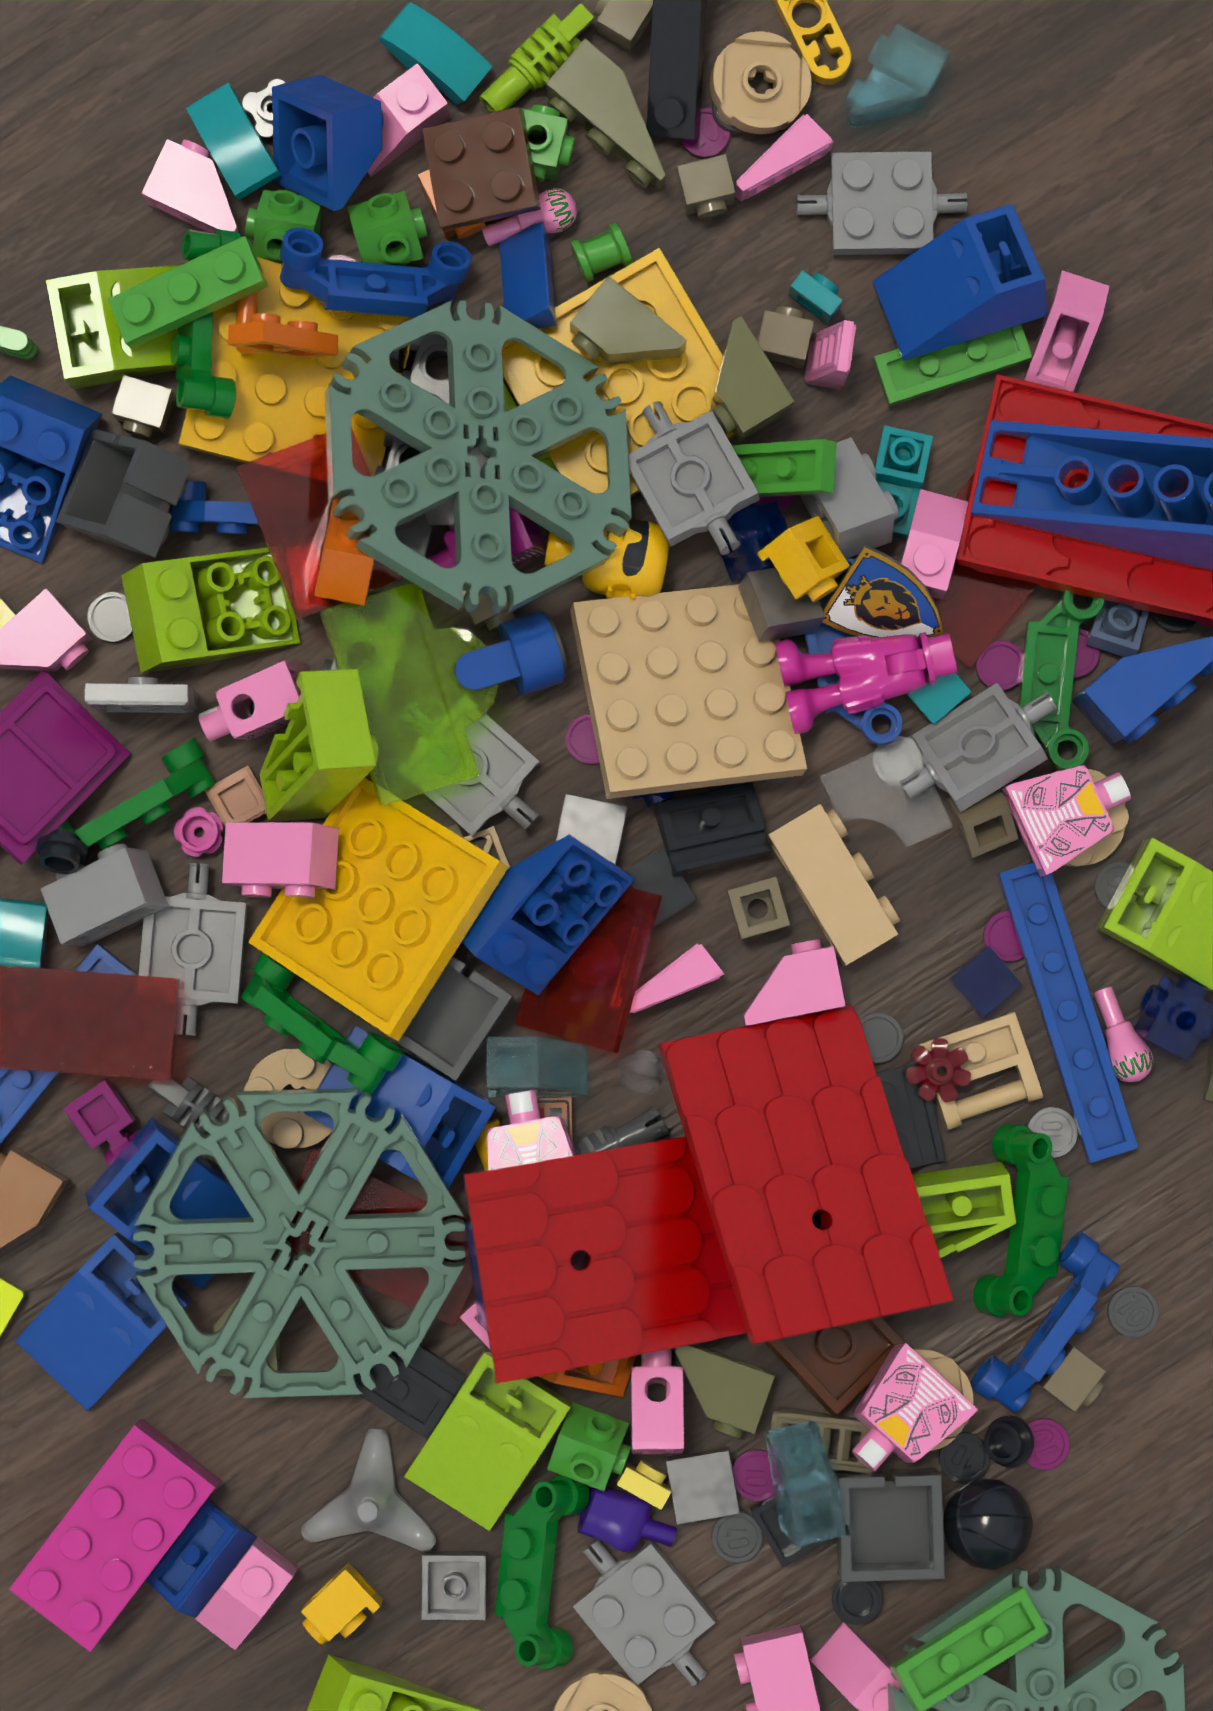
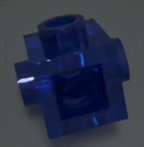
[718,502,788,583]
[1134,975,1213,1061]

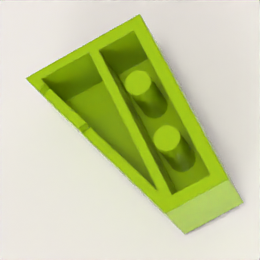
[259,669,378,822]
[912,1162,1016,1258]

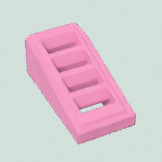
[734,114,833,202]
[804,320,856,389]
[621,943,724,1014]

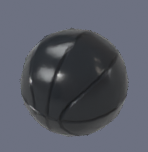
[943,1478,1033,1569]

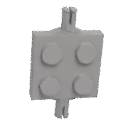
[796,152,967,255]
[628,401,760,555]
[899,683,1058,812]
[397,694,540,837]
[137,863,248,1036]
[573,1539,716,1687]

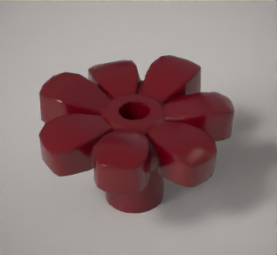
[906,1038,971,1102]

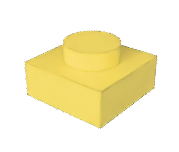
[617,1460,671,1510]

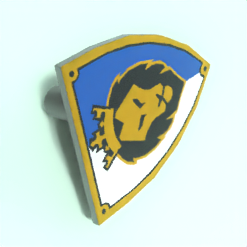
[822,544,944,639]

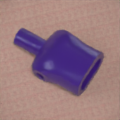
[577,1486,676,1552]

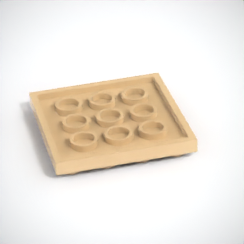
[570,584,807,799]

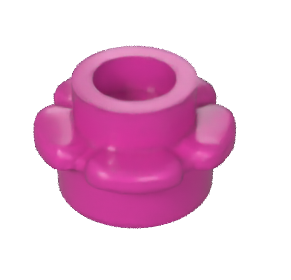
[174,807,224,857]

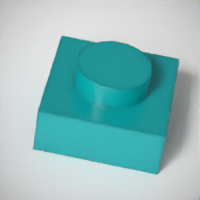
[788,270,843,325]

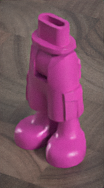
[775,632,958,734]

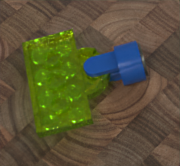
[320,583,567,806]

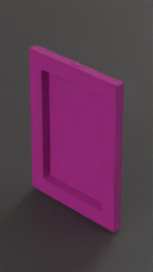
[0,669,131,865]

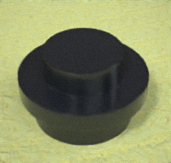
[36,830,88,874]
[984,1415,1034,1467]
[831,1579,883,1625]

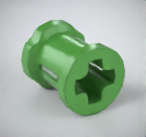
[570,222,633,283]

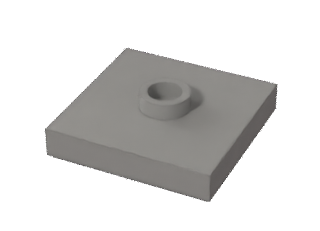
[85,677,199,713]

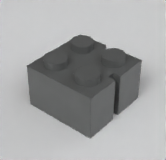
[56,429,192,558]
[372,956,514,1081]
[835,1468,945,1582]

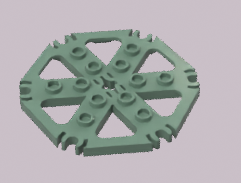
[325,300,632,614]
[133,1088,465,1398]
[888,1566,1185,1711]

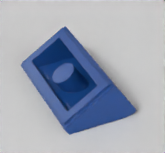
[499,222,557,329]
[146,1500,256,1617]

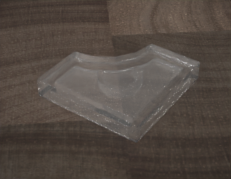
[819,735,953,848]

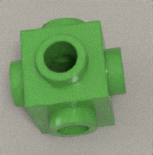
[521,105,575,182]
[245,190,322,264]
[347,191,428,266]
[547,1402,631,1491]

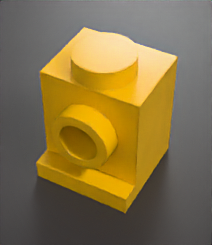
[757,516,851,602]
[301,1562,383,1645]

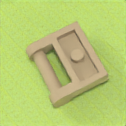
[918,1012,1043,1131]

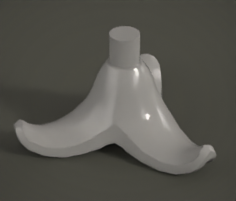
[301,1429,436,1553]

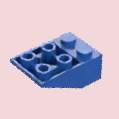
[872,204,1047,361]
[0,375,103,563]
[1071,636,1213,745]
[462,834,635,995]
[304,1024,496,1189]
[86,1117,251,1290]
[15,1232,194,1411]

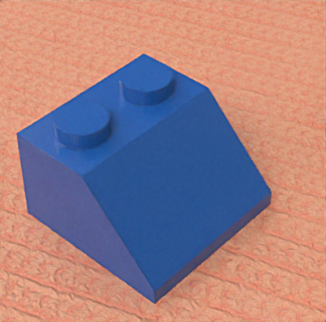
[272,75,383,211]

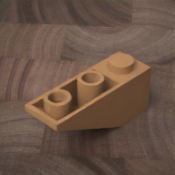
[0,1149,70,1250]

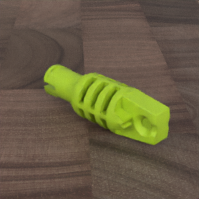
[479,3,594,113]

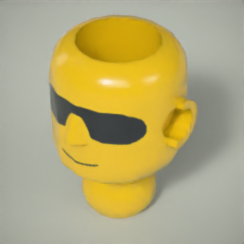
[544,519,669,600]

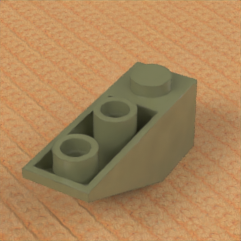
[546,38,665,192]

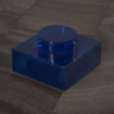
[950,946,1022,1017]

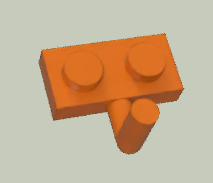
[228,293,338,359]

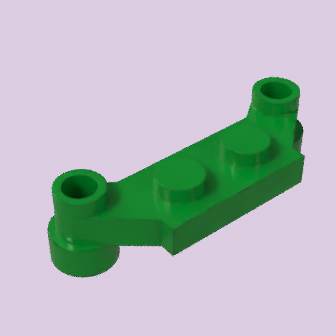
[170,229,241,419]
[1018,590,1104,770]
[56,738,216,861]
[241,952,404,1095]
[973,1123,1069,1317]
[494,1475,589,1669]

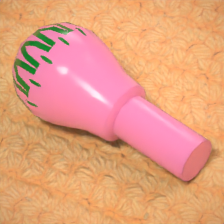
[482,188,577,246]
[1093,986,1154,1082]

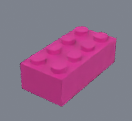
[9,1419,221,1652]

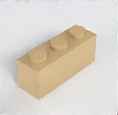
[767,804,900,966]

